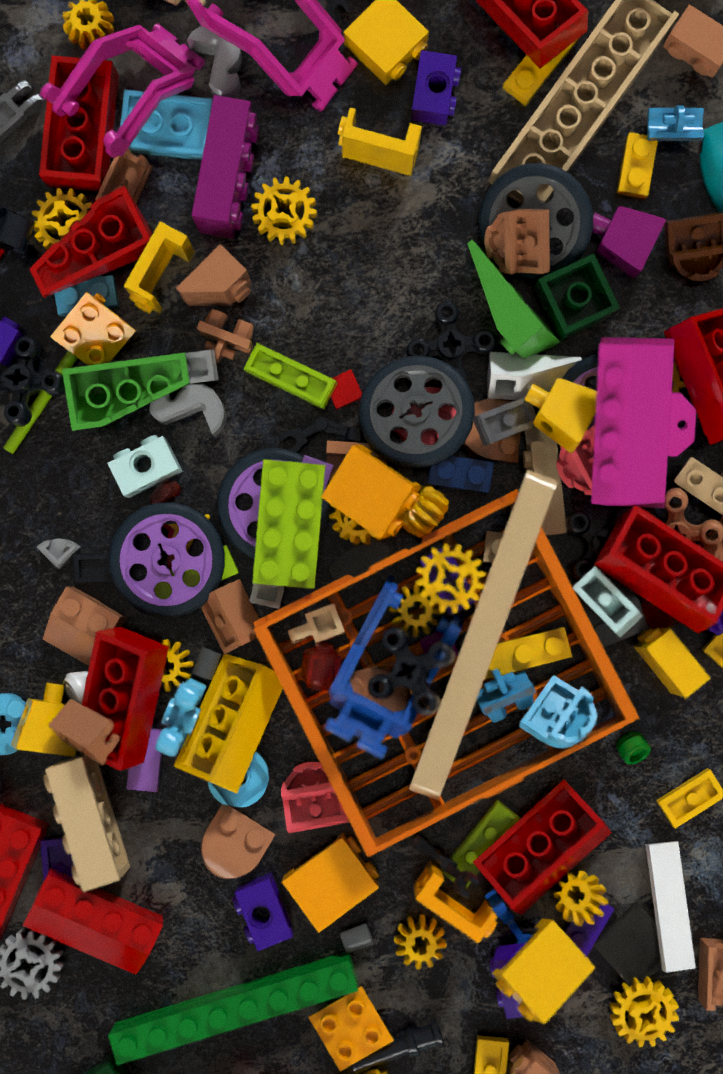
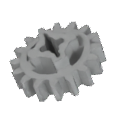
[0,929,64,1000]

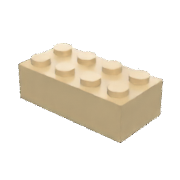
[44,754,130,892]

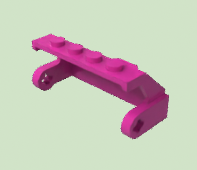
[591,337,696,508]

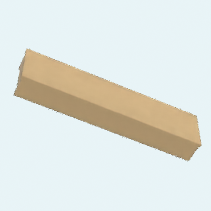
[489,0,679,205]

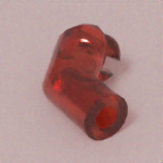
[150,480,180,505]

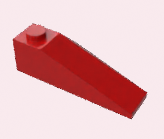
[29,185,153,297]

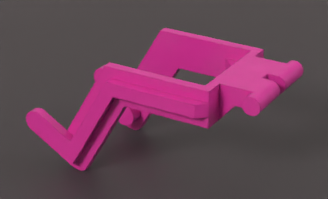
[187,0,358,112]
[40,23,205,158]

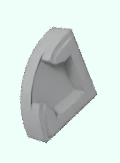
[37,538,82,569]

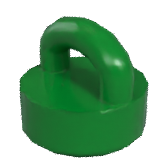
[616,731,651,765]

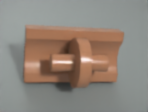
[197,309,254,364]

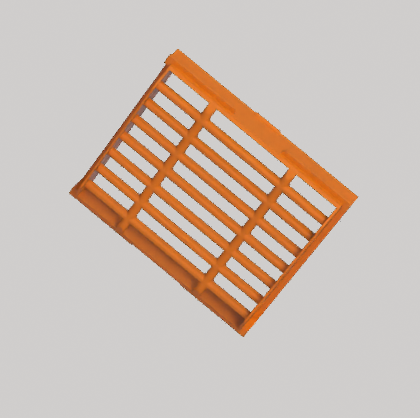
[253,489,639,857]

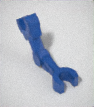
[485,889,533,944]

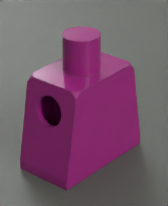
[592,206,666,278]

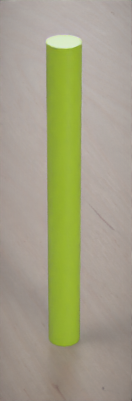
[3,351,77,454]

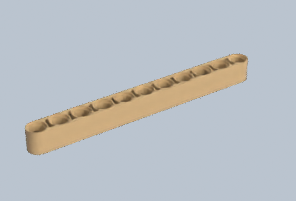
[409,470,558,801]

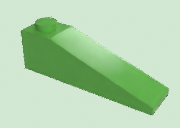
[467,240,560,359]
[62,352,190,431]

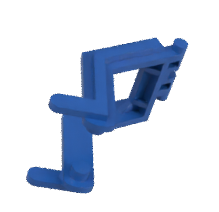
[324,575,466,759]

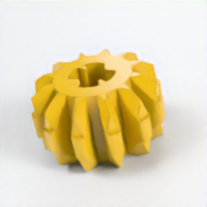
[63,0,114,51]
[401,485,449,538]
[389,584,442,637]
[161,639,194,692]
[553,871,609,926]
[394,914,447,970]

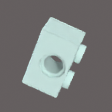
[108,435,183,498]
[573,567,643,637]

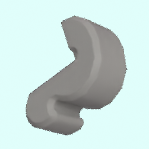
[187,26,243,99]
[150,383,226,437]

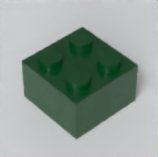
[534,254,620,341]

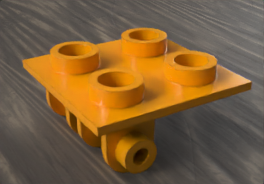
[50,291,136,366]
[308,986,394,1071]

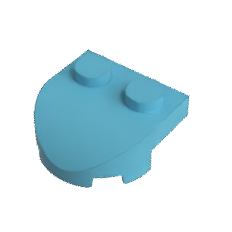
[519,675,597,748]

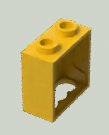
[343,0,429,85]
[633,627,711,698]

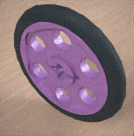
[217,448,332,559]
[109,502,225,618]

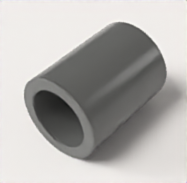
[192,647,221,680]
[340,923,374,954]

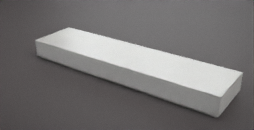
[645,841,696,972]

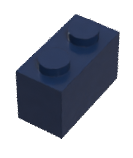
[427,456,494,496]

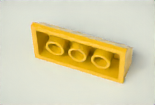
[173,654,283,794]

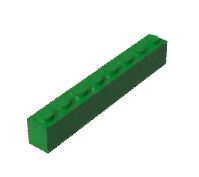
[108,952,359,1065]

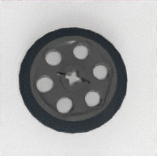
[478,163,593,281]
[358,356,475,468]

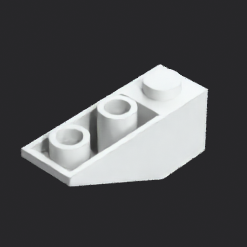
[487,352,582,400]

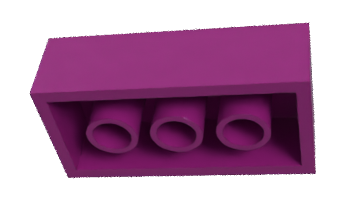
[192,95,259,239]

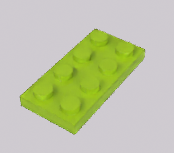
[252,459,325,589]

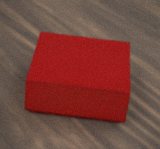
[331,369,362,410]

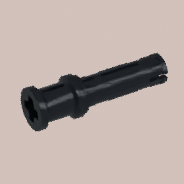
[352,1019,445,1074]

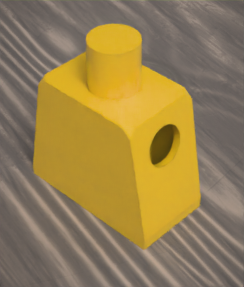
[524,378,597,453]
[11,682,76,757]

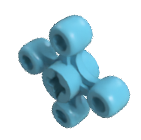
[155,678,206,757]

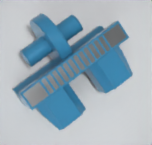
[647,105,704,141]
[476,668,536,723]

